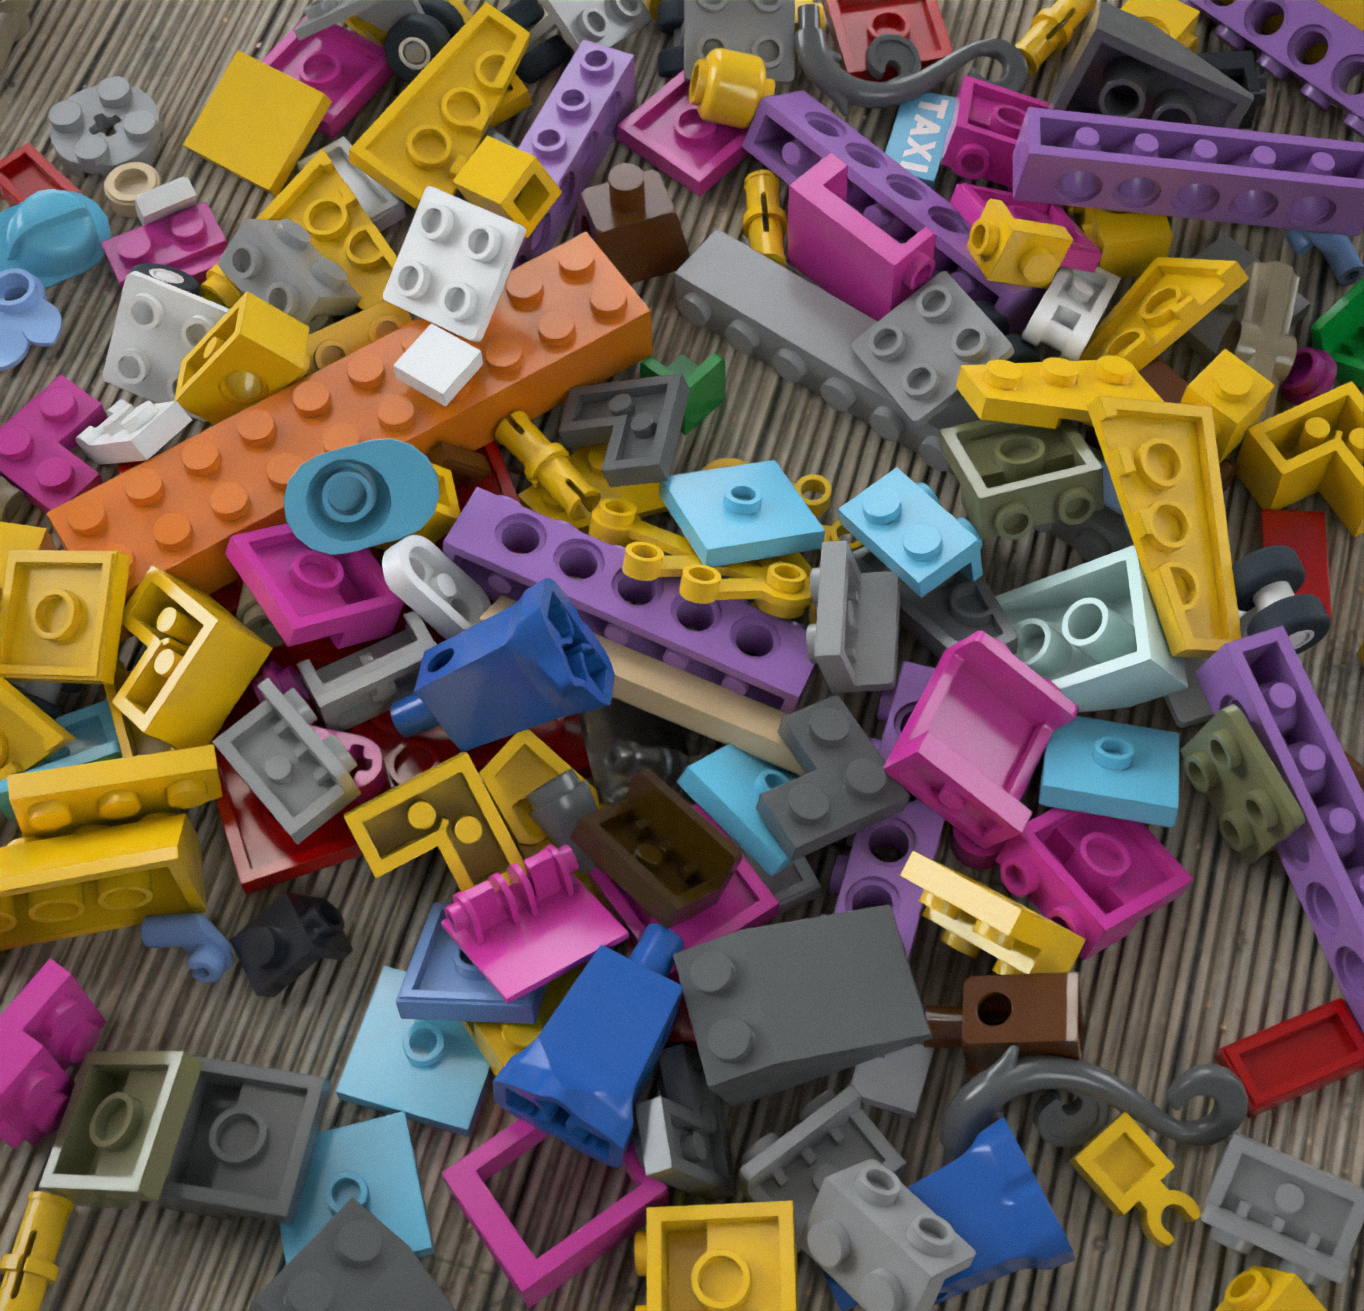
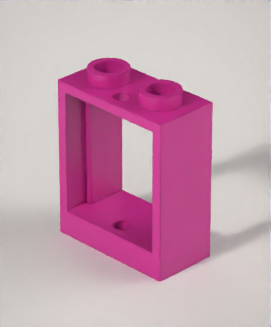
[441,1119,670,1309]

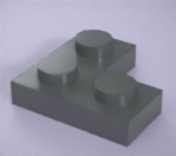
[558,373,690,488]
[756,694,910,862]
[634,1043,737,1202]

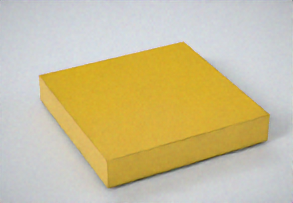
[183,50,332,197]
[0,550,131,685]

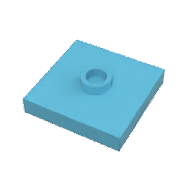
[659,460,825,567]
[1039,716,1179,827]
[677,743,802,877]
[336,965,492,1137]
[279,1111,435,1265]

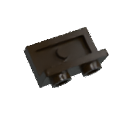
[570,769,743,930]

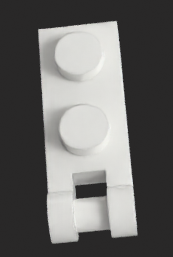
[1021,266,1121,361]
[75,399,192,465]

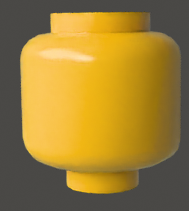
[689,48,775,129]

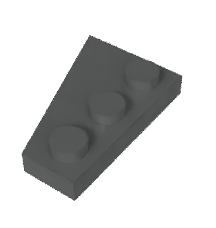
[852,545,1018,659]

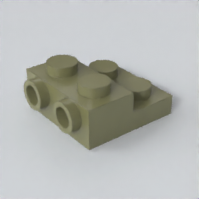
[939,419,1104,540]
[39,1051,204,1209]

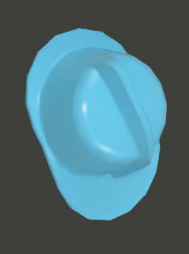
[0,189,111,289]
[283,438,440,555]

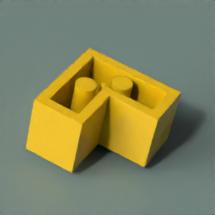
[1235,381,1364,538]
[112,565,273,749]
[344,751,526,893]

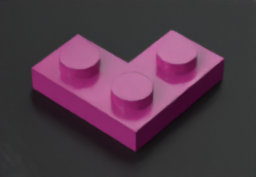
[0,374,107,515]

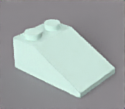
[995,545,1188,712]

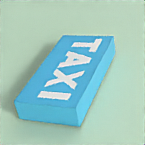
[885,92,956,190]

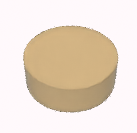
[104,162,162,218]

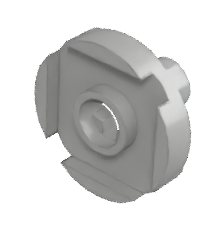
[49,76,164,181]

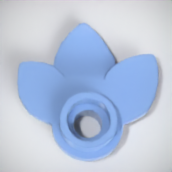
[0,268,63,372]

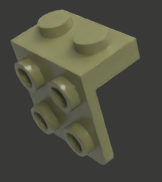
[1180,704,1305,866]

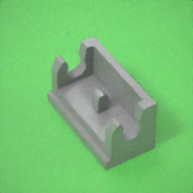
[297,610,437,732]

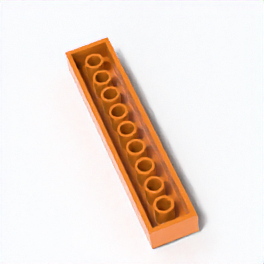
[46,231,653,642]

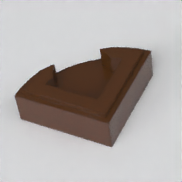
[426,441,491,488]

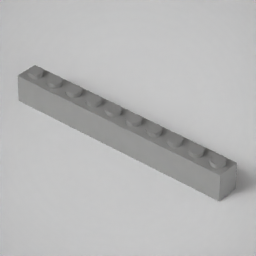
[675,229,1134,561]

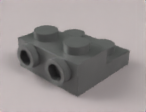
[158,1055,331,1225]

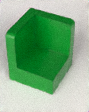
[640,353,726,436]

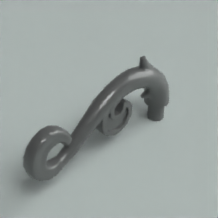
[794,4,1029,116]
[940,1045,1248,1167]

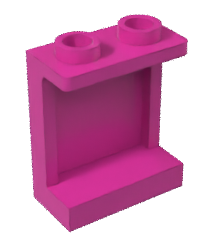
[787,153,936,322]
[883,631,1079,850]

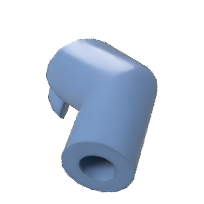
[1285,229,1364,286]
[141,913,233,983]

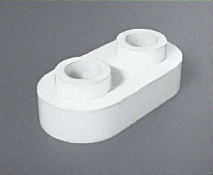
[382,535,491,639]

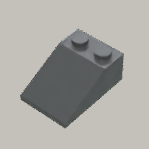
[1048,0,1254,129]
[673,904,933,1108]
[248,1197,456,1311]

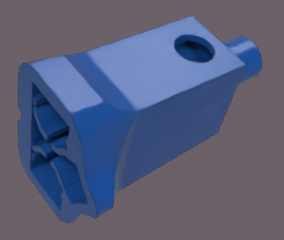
[390,578,615,752]
[493,923,685,1167]
[823,1117,1076,1311]

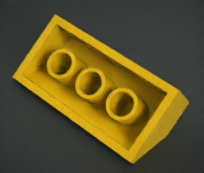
[0,812,207,951]

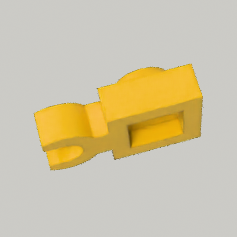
[1068,1112,1201,1248]

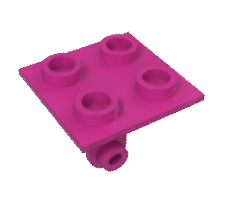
[441,844,630,1004]

